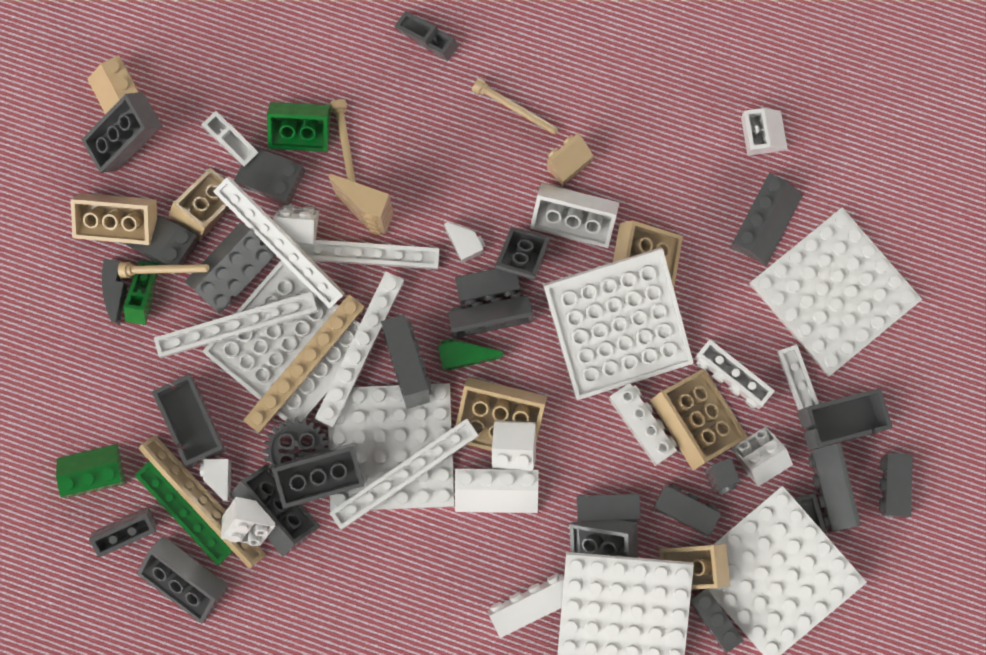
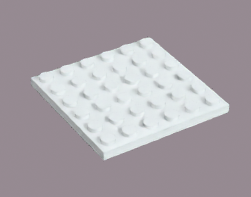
[749,207,922,377]
[543,247,694,400]
[202,260,360,423]
[328,383,454,511]
[708,485,867,655]
[557,552,694,655]

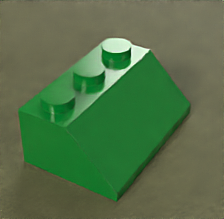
[267,102,330,152]
[56,444,126,499]

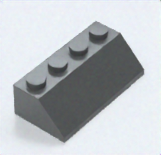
[730,172,803,266]
[448,294,533,339]
[808,443,861,533]
[230,465,320,557]
[137,536,229,624]

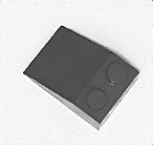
[234,147,305,205]
[126,215,199,275]
[495,227,550,280]
[569,520,638,558]

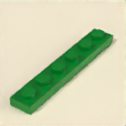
[134,461,233,566]

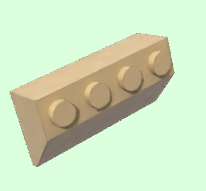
[88,55,139,114]
[70,193,157,245]

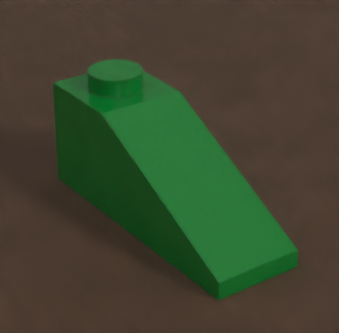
[123,260,159,325]
[438,339,503,372]

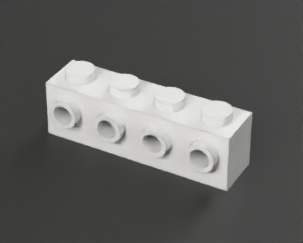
[695,339,775,409]
[609,383,677,466]
[488,574,564,638]

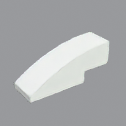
[201,111,259,167]

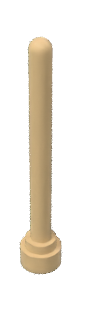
[471,77,558,134]
[330,99,356,182]
[118,262,210,278]

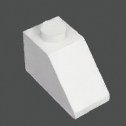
[444,222,485,264]
[200,459,231,502]

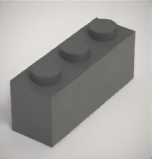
[455,269,520,306]
[879,453,913,518]
[704,458,740,495]
[653,484,721,537]
[576,494,641,522]
[89,507,158,558]
[690,589,744,653]

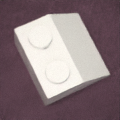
[492,420,536,470]

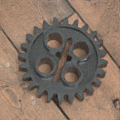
[263,417,331,469]

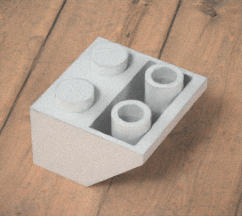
[741,108,788,156]
[273,205,319,244]
[732,427,793,487]
[221,497,275,546]

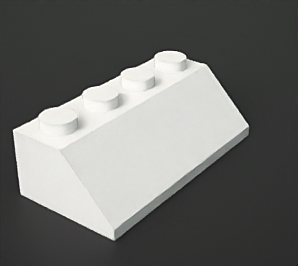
[530,183,620,248]
[455,469,539,513]

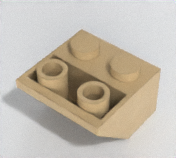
[547,133,594,186]

